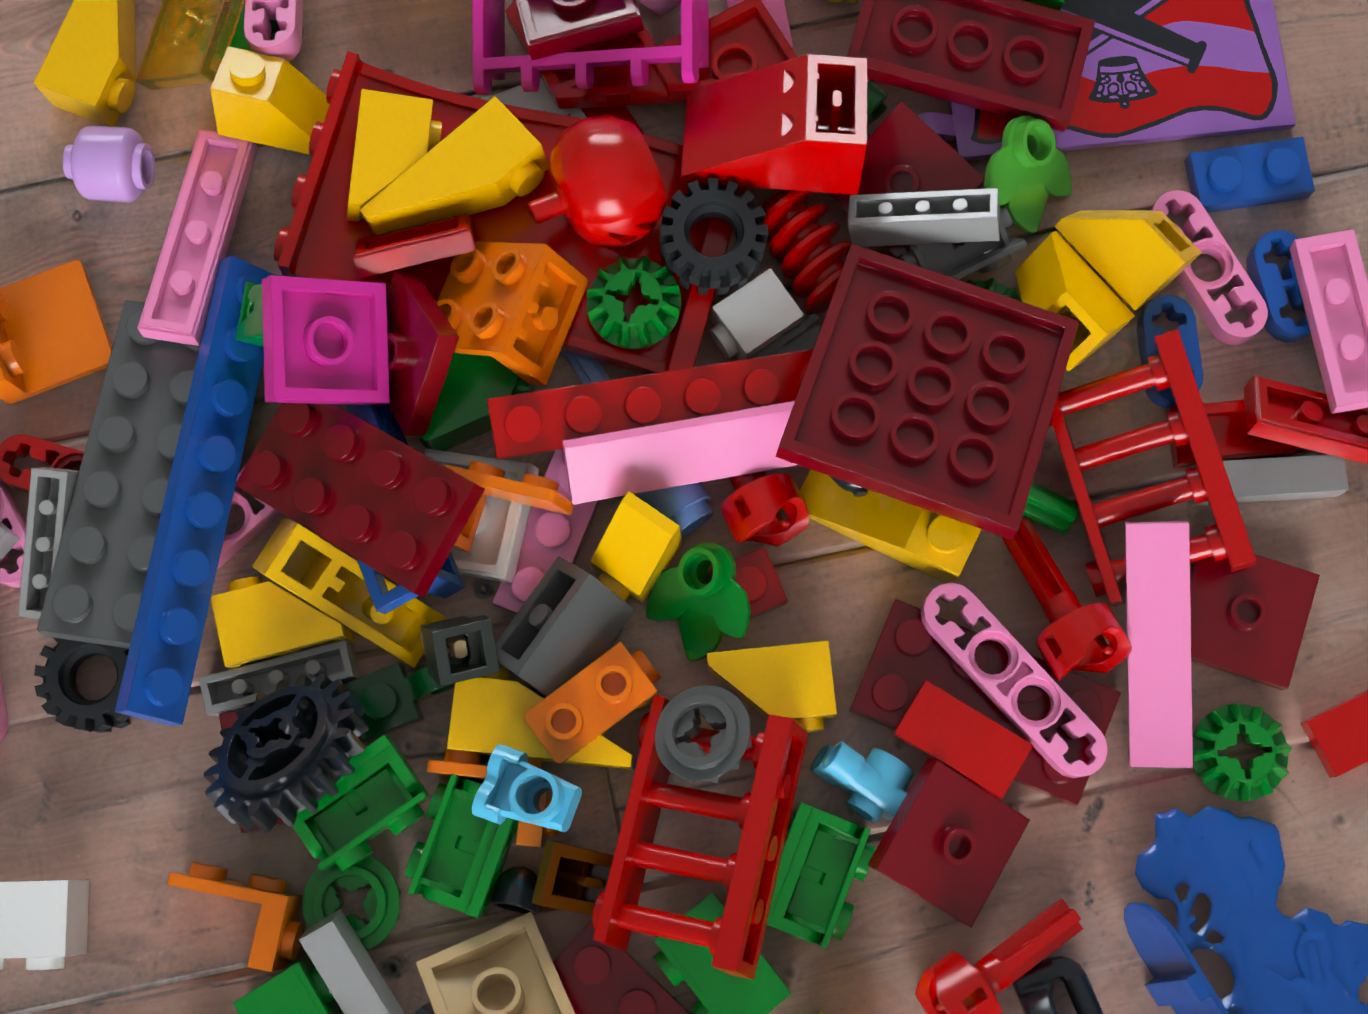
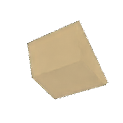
[415,912,575,1014]

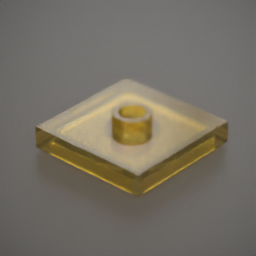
[136,0,245,90]

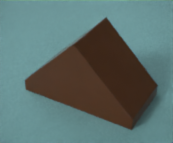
[531,840,614,916]

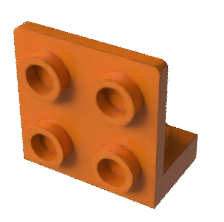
[436,242,589,386]
[0,260,113,405]

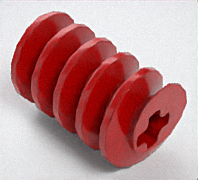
[759,190,851,316]

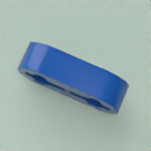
[1246,230,1311,343]
[1137,295,1203,408]

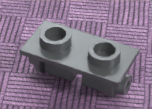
[898,205,1027,280]

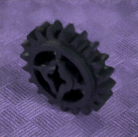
[203,673,369,833]

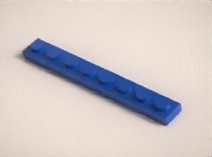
[115,255,277,726]

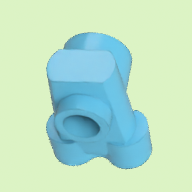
[810,741,914,823]
[472,744,582,832]

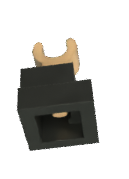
[420,615,500,686]

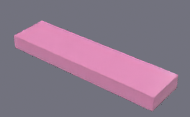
[137,129,258,346]
[562,401,797,505]
[1125,521,1193,768]

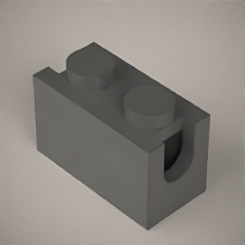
[495,556,635,696]

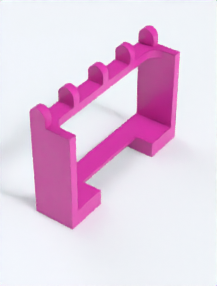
[472,0,709,95]

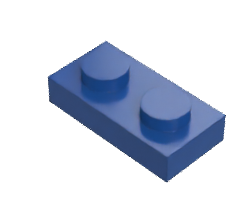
[1184,137,1315,213]

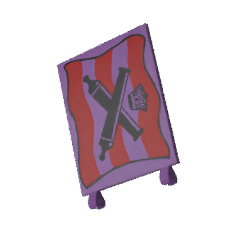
[918,0,1296,161]

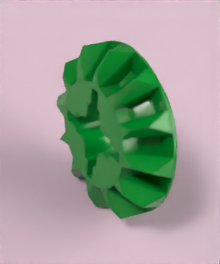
[587,255,681,349]
[1193,703,1292,801]
[302,855,401,951]

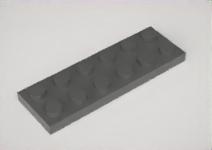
[37,300,202,648]

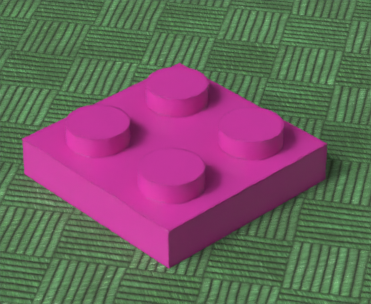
[262,275,390,406]

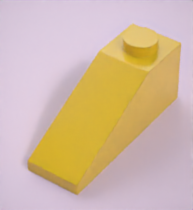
[33,0,137,127]
[360,96,549,235]
[800,469,981,584]
[252,517,446,668]
[447,669,635,770]

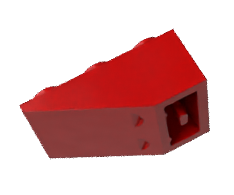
[680,54,867,195]

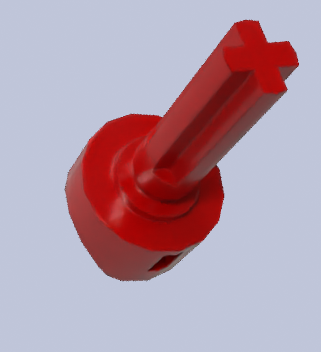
[720,471,810,547]
[1002,517,1132,681]
[915,899,1083,1014]

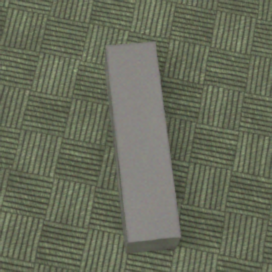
[848,188,1000,247]
[1188,454,1349,506]
[18,467,79,619]
[199,640,360,717]
[299,909,405,1014]

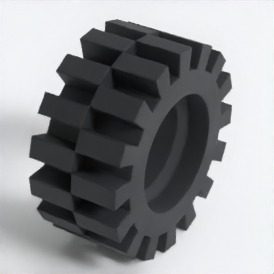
[659,178,768,296]
[34,637,131,733]

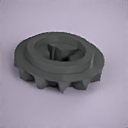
[655,685,753,785]

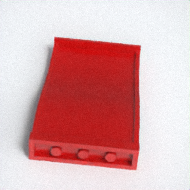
[274,51,745,375]

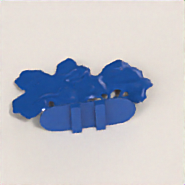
[1124,806,1368,1014]

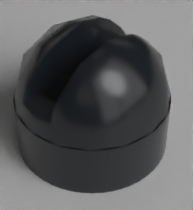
[490,866,540,915]

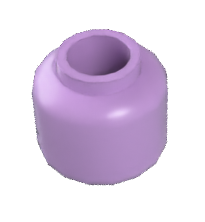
[63,125,155,203]

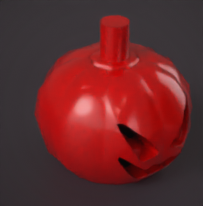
[528,114,667,247]

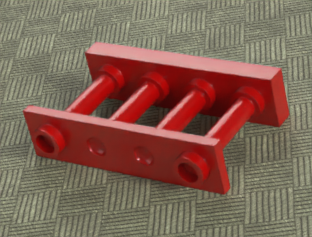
[1049,329,1256,607]
[592,695,809,980]

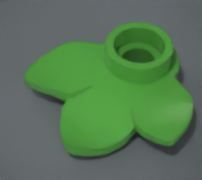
[984,116,1072,234]

